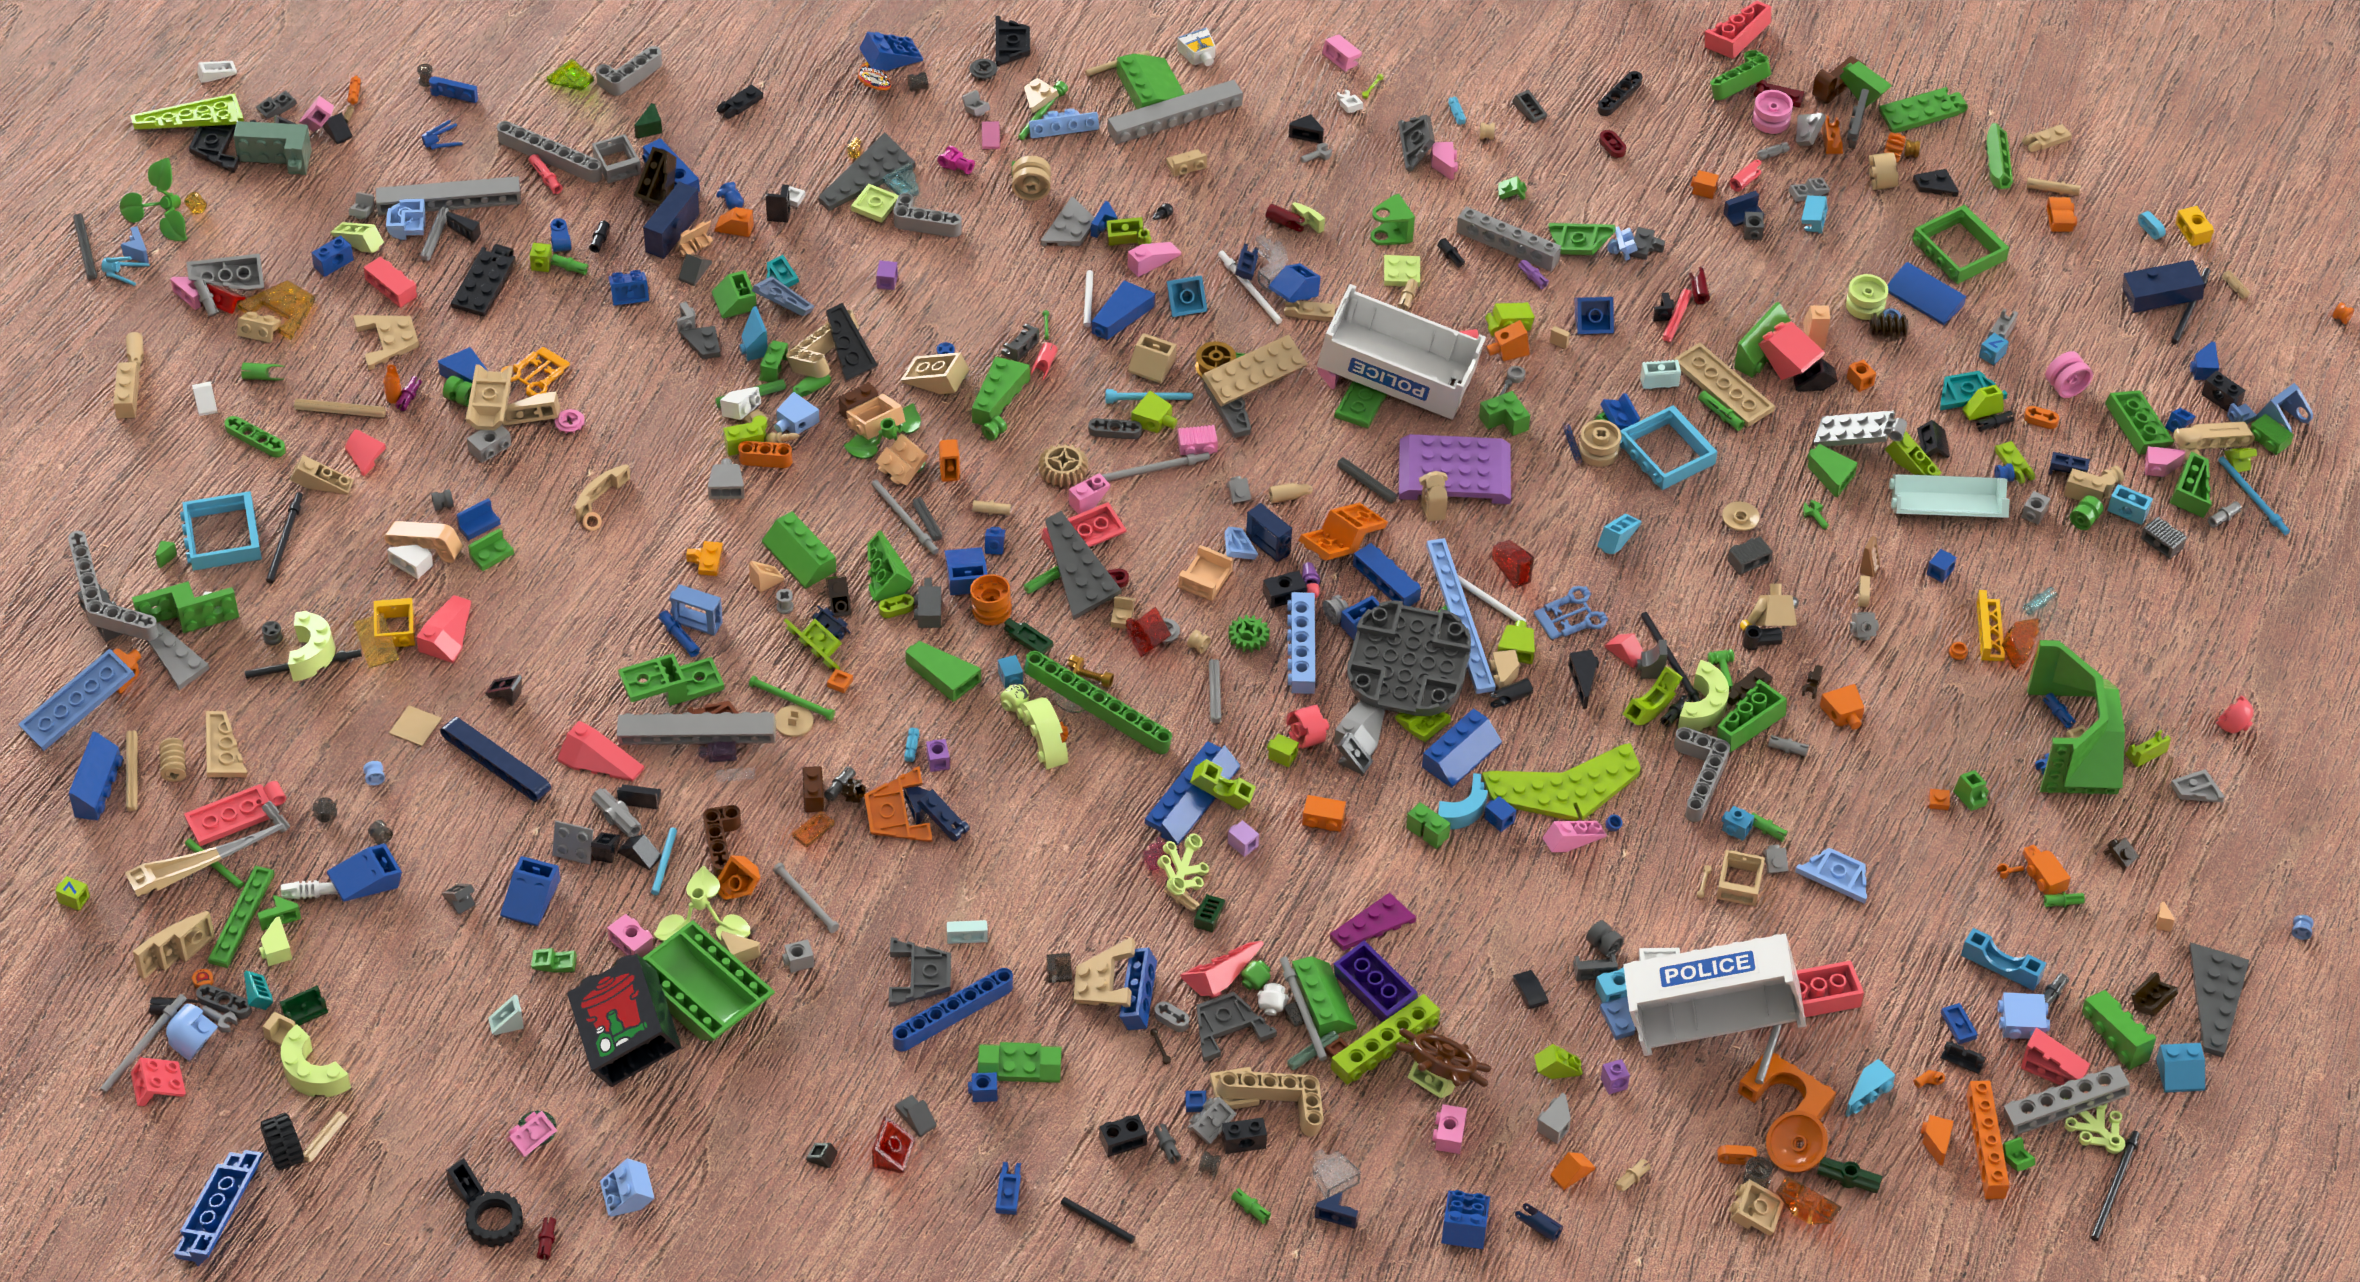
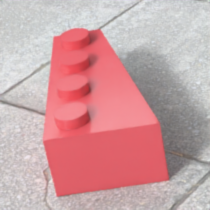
[1705,1,1771,59]

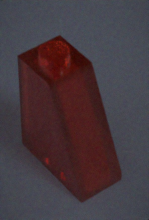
[1492,539,1534,589]

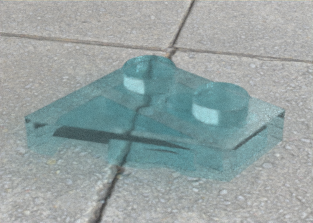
[883,162,919,197]

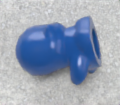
[716,182,744,210]

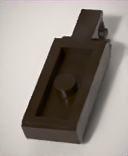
[1727,666,1773,706]

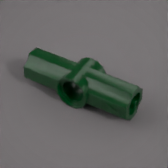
[1817,1157,1883,1194]

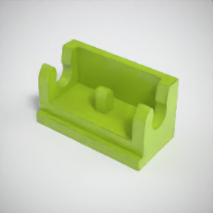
[2125,730,2171,767]

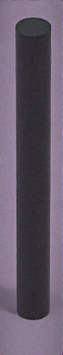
[1060,1197,1136,1244]

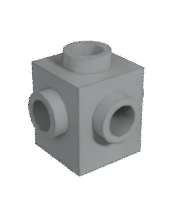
[1850,612,1879,640]

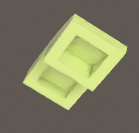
[1291,202,1325,234]

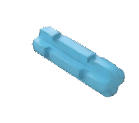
[1448,96,1466,125]
[904,727,919,762]

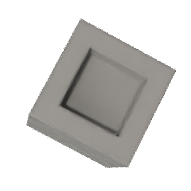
[2022,491,2051,525]
[782,939,814,973]

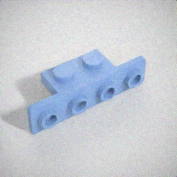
[1029,109,1099,138]

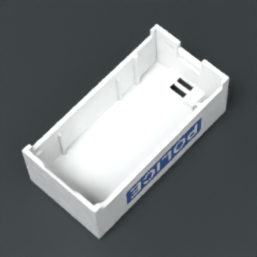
[1317,284,1486,420]
[1623,934,1806,1056]

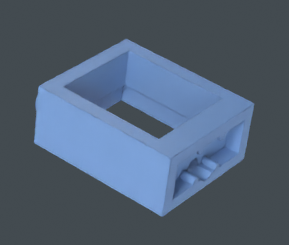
[669,584,723,636]

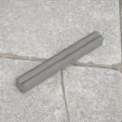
[420,207,449,261]
[1209,659,1221,723]

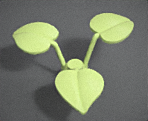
[654,866,751,942]

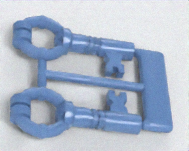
[1534,586,1608,640]

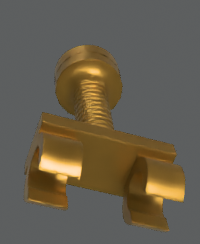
[1067,655,1114,688]

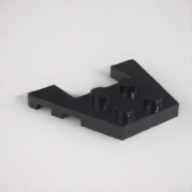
[189,120,256,173]

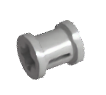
[776,589,794,614]

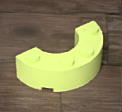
[288,611,336,682]
[1678,660,1729,732]
[1016,697,1068,770]
[281,1024,351,1097]

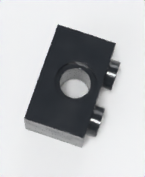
[2202,371,2246,412]
[1263,571,1307,608]
[1222,1117,1267,1154]

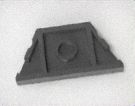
[1847,89,1869,149]
[1398,115,1435,172]

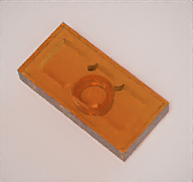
[792,810,835,848]

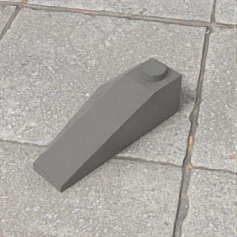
[186,254,264,291]
[1334,700,1385,757]

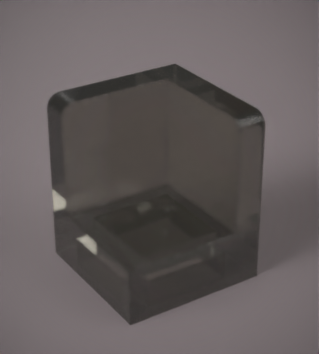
[1046,953,1072,983]

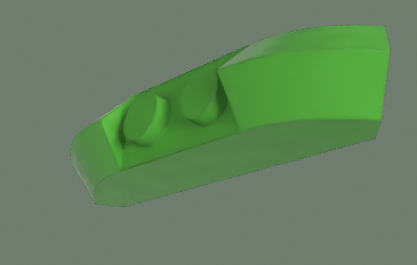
[1986,123,2013,189]

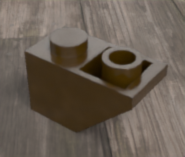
[826,575,851,617]

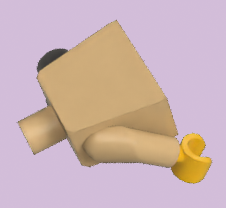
[1740,584,1799,631]

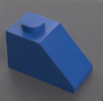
[2190,342,2219,380]

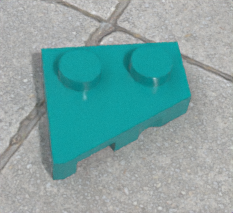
[767,255,799,288]

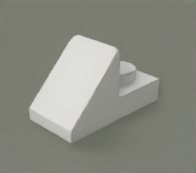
[192,382,218,416]

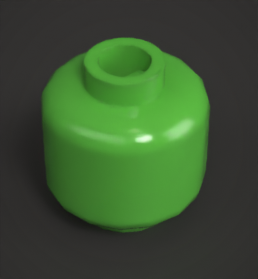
[1241,960,1271,990]

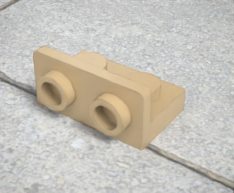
[1166,149,1207,177]

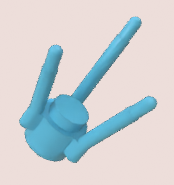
[102,256,150,286]

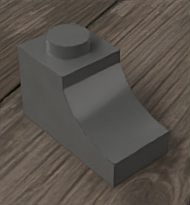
[1637,640,1667,679]

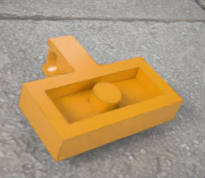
[686,541,723,576]

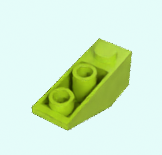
[1884,431,1942,476]

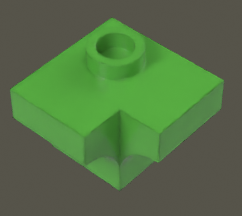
[1953,770,1989,811]

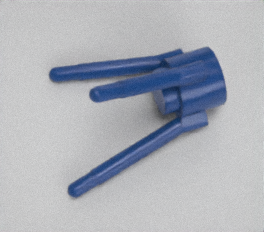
[421,120,463,150]

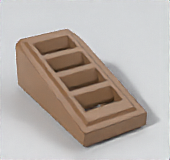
[1860,535,1880,577]

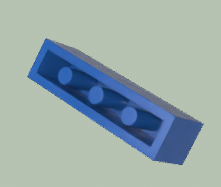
[1353,543,1421,606]

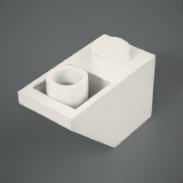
[720,387,761,420]

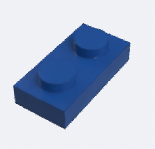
[1941,1003,1978,1045]

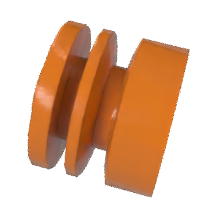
[970,574,1012,625]

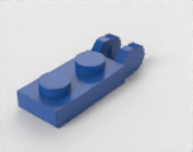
[995,1162,1021,1215]

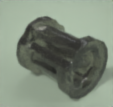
[417,64,433,87]

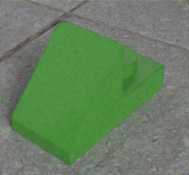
[257,895,301,931]

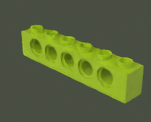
[1331,994,1440,1085]

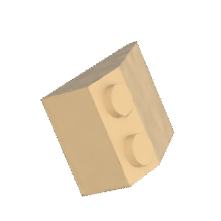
[901,352,969,394]

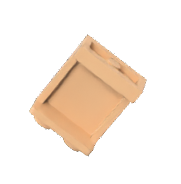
[1178,545,1233,601]

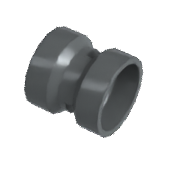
[431,489,454,511]

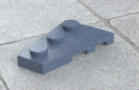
[752,276,814,316]

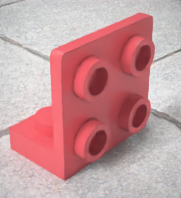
[130,1057,186,1106]

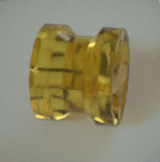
[184,192,207,215]

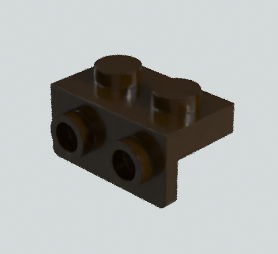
[2131,972,2178,1016]

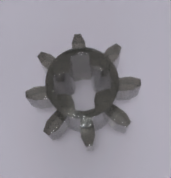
[312,798,337,822]

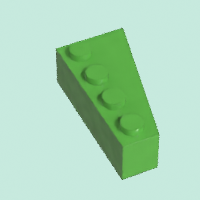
[972,356,1030,425]
[1717,679,1787,753]

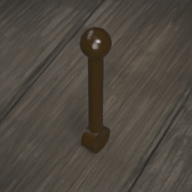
[1150,1028,1171,1065]

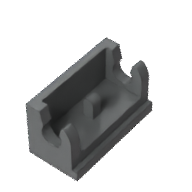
[1001,324,1039,362]
[1573,953,1618,981]

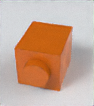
[1691,170,1719,199]

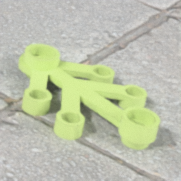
[1157,833,1209,896]
[2063,1098,2125,1154]

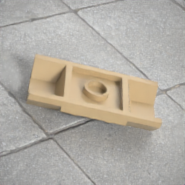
[466,365,513,430]

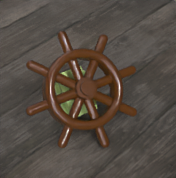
[1396,1028,1491,1098]

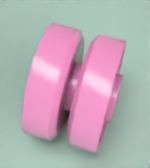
[1752,90,1793,134]
[2045,351,2093,398]

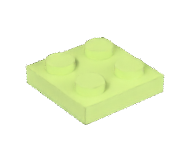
[851,184,899,223]
[1384,255,1420,287]

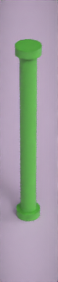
[749,675,835,721]

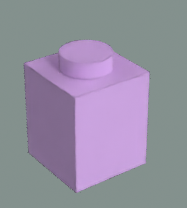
[1228,820,1259,857]

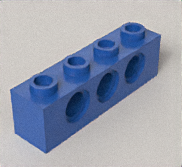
[642,138,700,192]
[1120,947,1157,1030]

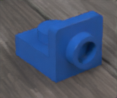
[2165,408,2196,433]

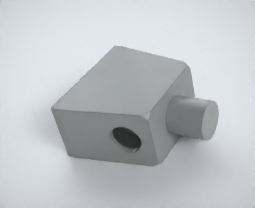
[708,458,745,499]

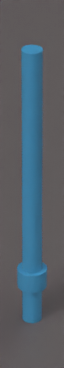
[2218,456,2290,535]

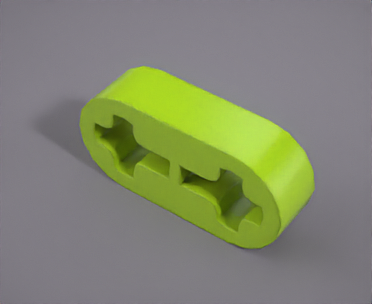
[879,594,914,618]

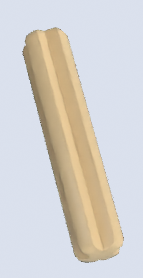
[303,1111,346,1162]

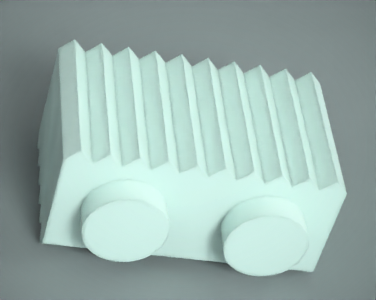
[1640,360,1681,389]

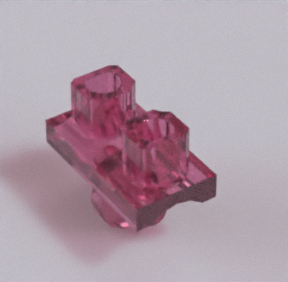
[1142,837,1180,871]

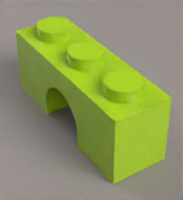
[1190,759,1256,810]

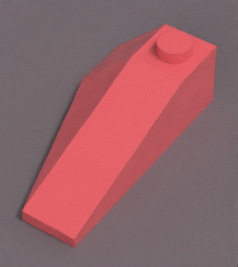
[416,595,471,663]
[557,721,644,782]
[1180,941,1264,998]

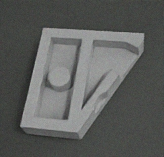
[1796,113,1826,146]
[2170,769,2225,802]

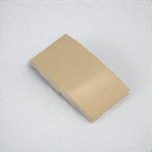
[133,911,215,979]

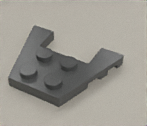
[889,937,951,1007]
[1196,992,1277,1062]

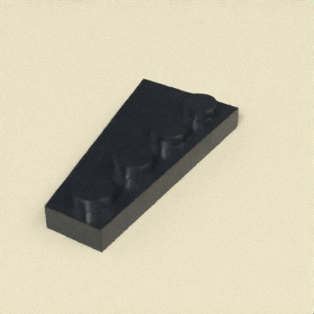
[826,303,878,383]

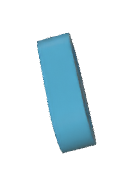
[2138,211,2166,240]

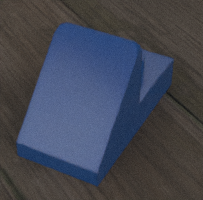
[1091,201,1118,238]

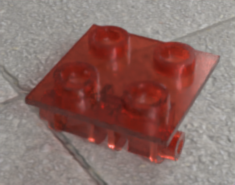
[1125,607,1171,657]

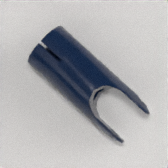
[1515,1203,1563,1242]

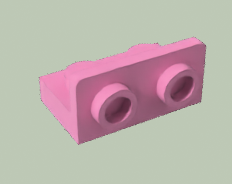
[506,1111,557,1157]

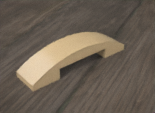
[575,464,630,522]

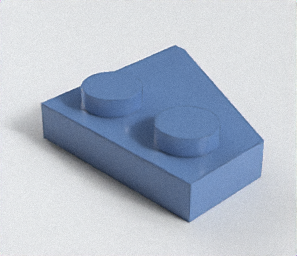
[1600,996,1635,1040]

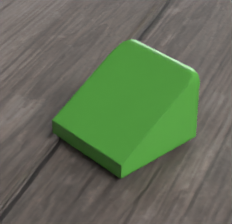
[155,541,177,568]

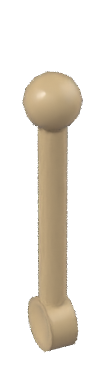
[1697,865,1712,898]

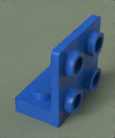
[608,270,649,306]

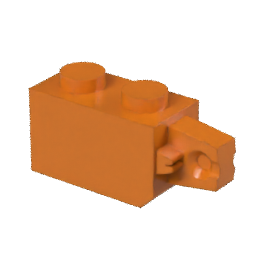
[2023,845,2071,895]

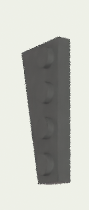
[1204,383,1251,438]

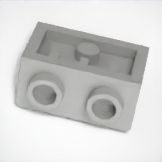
[1187,1097,1237,1145]

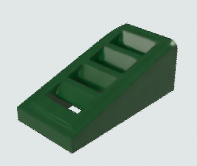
[1194,894,1225,933]

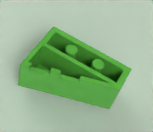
[2169,452,2212,518]

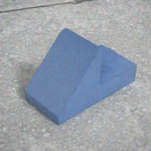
[121,226,149,263]

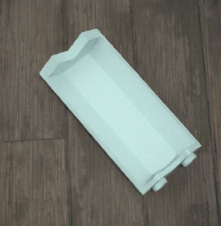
[1889,474,2010,518]

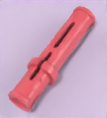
[529,154,563,194]

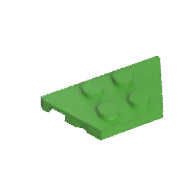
[1548,223,1616,255]

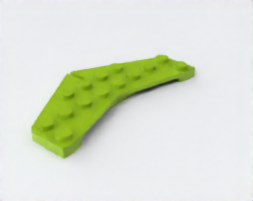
[1482,743,1641,821]

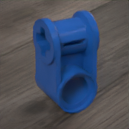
[550,218,571,253]

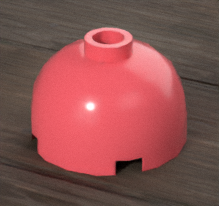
[2216,695,2254,733]

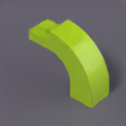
[1622,666,1683,725]

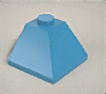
[1166,276,1207,317]
[739,306,768,361]

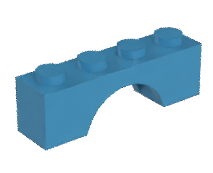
[1961,928,2046,991]

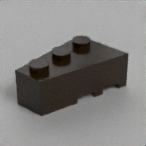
[633,147,677,207]

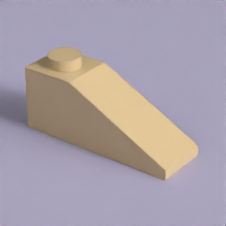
[503,391,561,426]

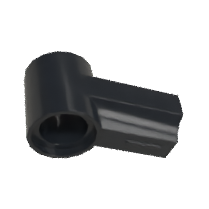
[1742,625,1782,650]

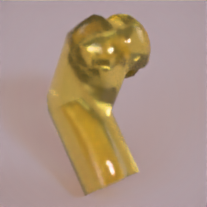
[846,137,862,159]

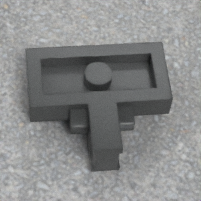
[1629,227,1665,260]

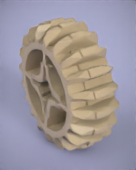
[1038,443,1088,488]

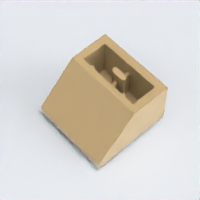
[1128,333,1177,383]

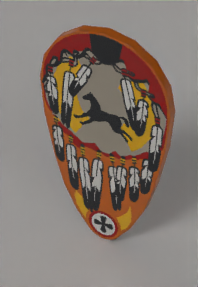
[858,62,891,90]

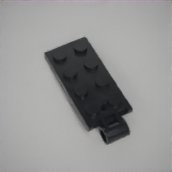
[451,244,516,317]

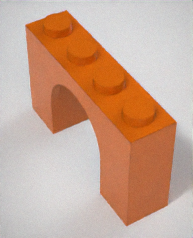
[1737,1053,1836,1120]

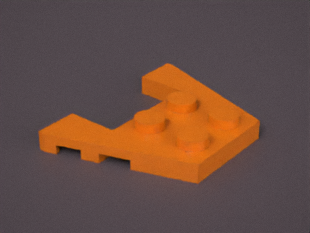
[864,766,933,842]

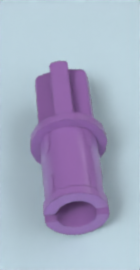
[1518,260,1549,289]

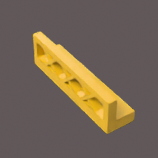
[1976,590,2005,661]

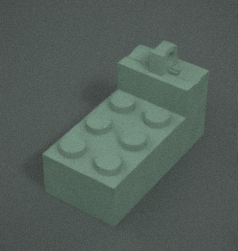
[233,121,312,175]

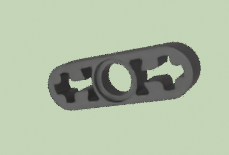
[1088,418,1142,439]
[196,984,252,1019]

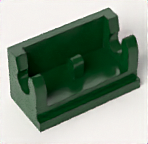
[279,985,328,1026]

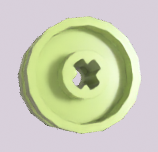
[1846,274,1888,320]

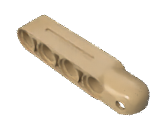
[2174,422,2255,449]

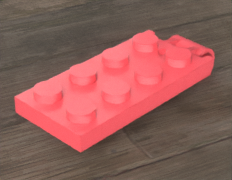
[184,781,286,846]

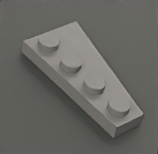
[147,623,210,690]

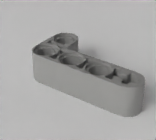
[596,46,662,96]
[894,193,962,237]

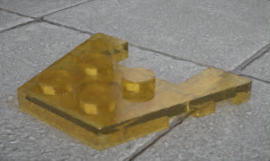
[237,280,315,340]

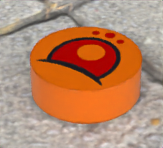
[192,969,214,989]

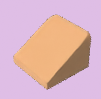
[2156,902,2174,932]

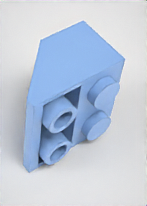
[600,1158,655,1217]

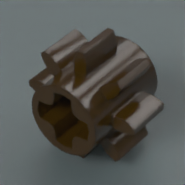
[841,779,866,803]

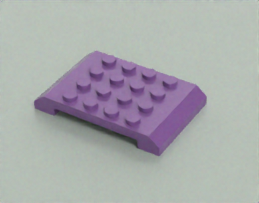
[1399,434,1511,504]

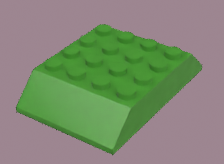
[643,920,775,1041]

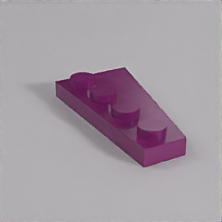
[1330,892,1416,951]

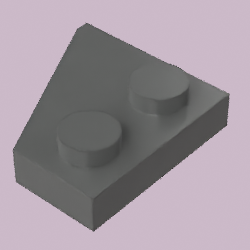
[680,326,721,359]

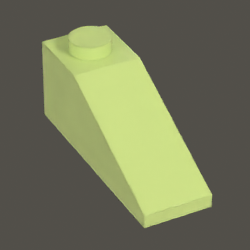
[330,222,384,253]

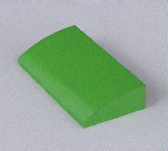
[2105,390,2174,455]

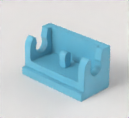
[1801,195,1828,233]

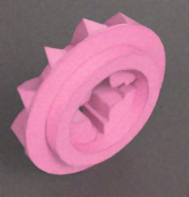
[555,409,585,434]

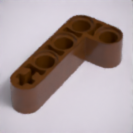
[1812,56,1866,104]
[703,805,741,878]

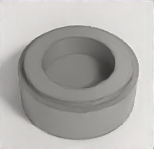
[1507,365,1525,383]

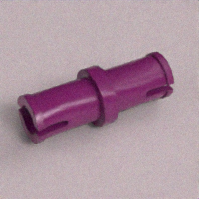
[395,376,422,411]

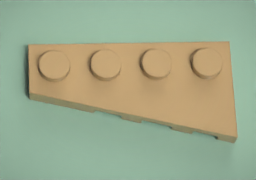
[206,711,247,777]

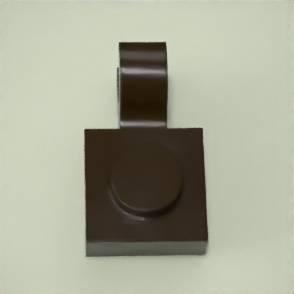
[1802,665,1823,699]

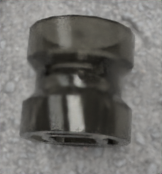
[907,72,928,92]

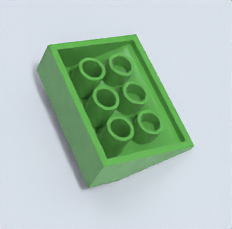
[1116,54,1185,109]

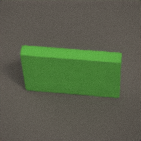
[1334,381,1387,429]

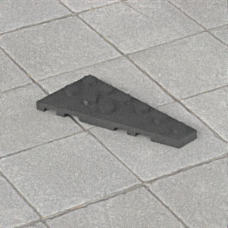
[818,132,916,211]
[2189,942,2249,1057]

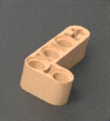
[384,521,463,563]

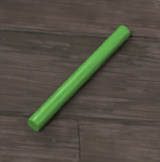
[185,838,244,889]

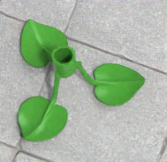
[120,158,187,241]
[844,403,926,472]

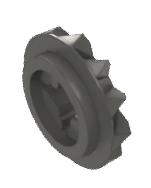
[970,59,997,80]

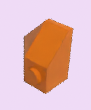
[717,855,760,900]

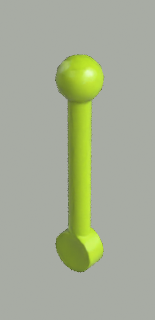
[1362,74,1384,99]

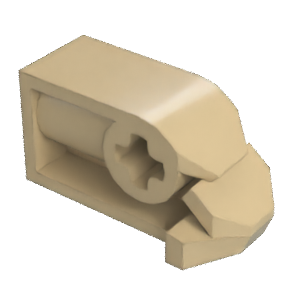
[1419,471,1448,522]

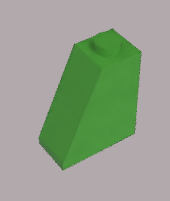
[1839,61,1892,108]
[1807,444,1858,497]

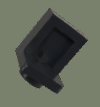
[1653,292,1674,322]

